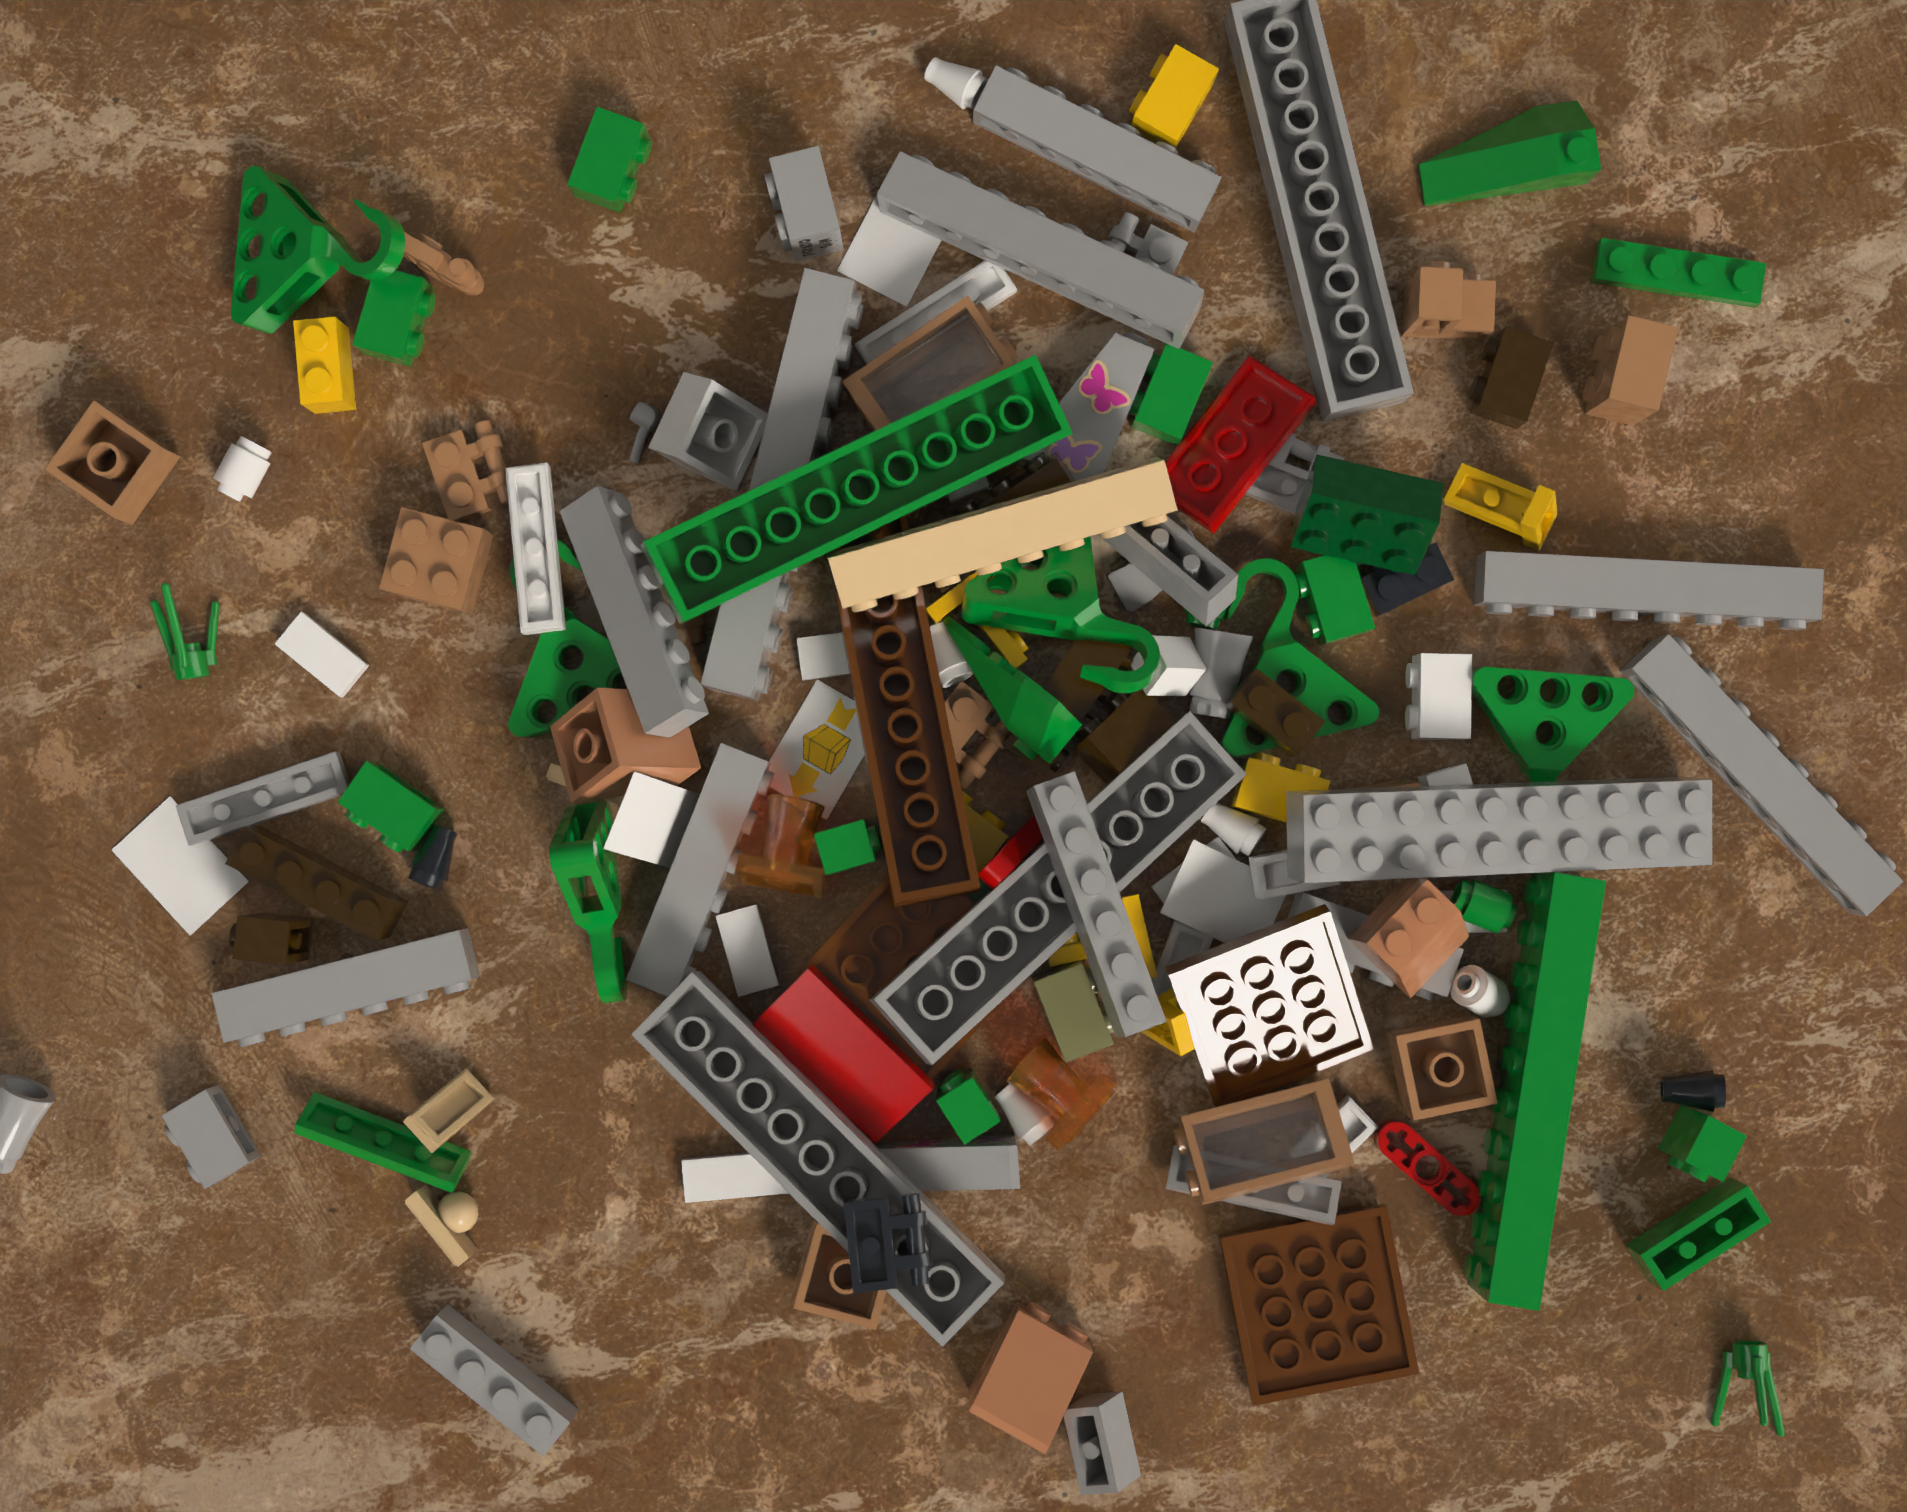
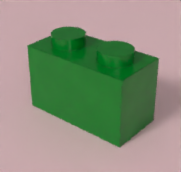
[567,107,652,213]
[352,270,436,367]
[1128,344,1213,446]
[1294,555,1375,646]
[337,761,445,853]
[814,819,883,875]
[936,1068,1001,1145]
[1658,1105,1747,1182]

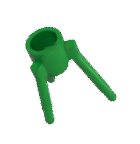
[150,582,220,680]
[1710,1340,1785,1437]

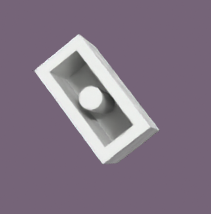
[1405,653,1472,740]

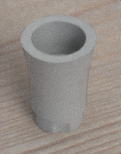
[1190,628,1253,718]
[0,1074,56,1174]

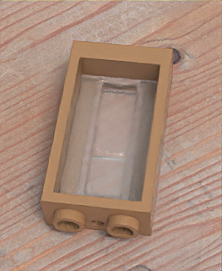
[842,295,1018,432]
[1173,1079,1354,1205]

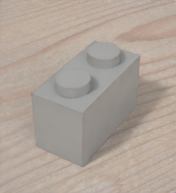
[162,1084,262,1189]
[1064,1391,1141,1495]

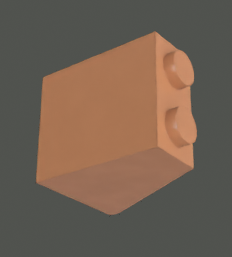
[550,688,701,803]
[1347,878,1469,998]
[968,1301,1093,1454]

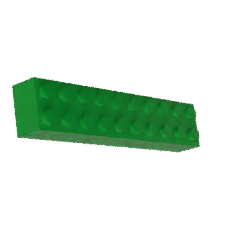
[641,355,1073,624]
[1464,872,1606,1311]

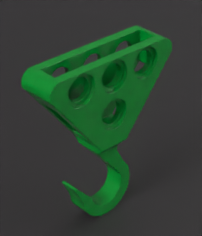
[231,166,405,334]
[961,536,1160,693]
[508,540,623,739]
[1218,558,1379,758]
[1471,666,1635,782]
[549,800,627,1004]

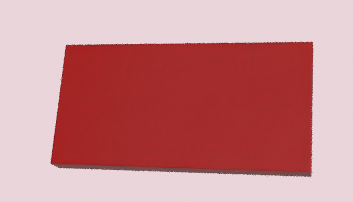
[1165,356,1317,534]
[752,964,935,1144]

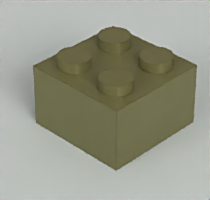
[1031,960,1114,1063]

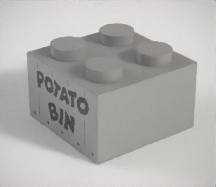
[764,146,844,262]

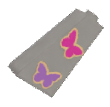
[1018,332,1154,480]
[873,1133,1020,1191]

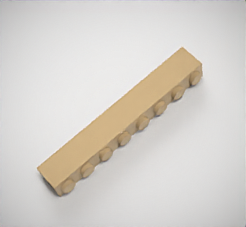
[827,457,1178,612]

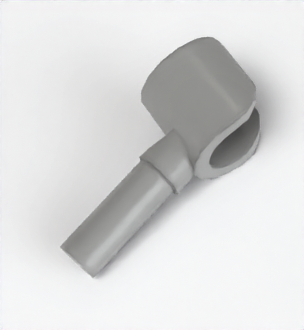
[629,402,660,464]

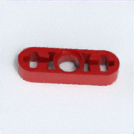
[978,814,1042,890]
[1374,1119,1480,1216]

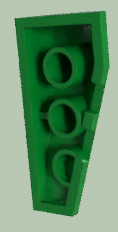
[1418,100,1601,207]
[943,616,1082,764]

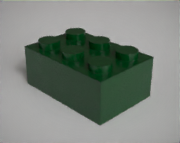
[1290,454,1444,575]

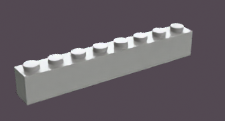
[877,151,1204,349]
[1474,551,1824,630]
[1619,634,1903,916]

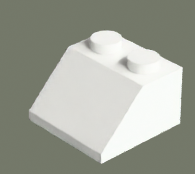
[648,372,768,491]

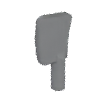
[1107,525,1195,612]

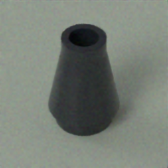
[408,825,457,890]
[1660,1070,1726,1112]

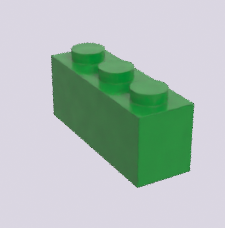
[1625,1177,1771,1292]

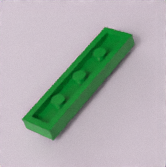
[1591,238,1766,308]
[294,1092,471,1193]

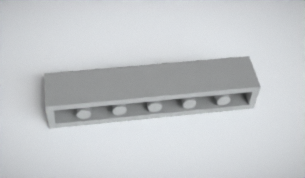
[973,66,1222,233]
[560,485,709,738]
[626,743,775,996]
[1026,771,1167,1037]
[211,928,480,1047]

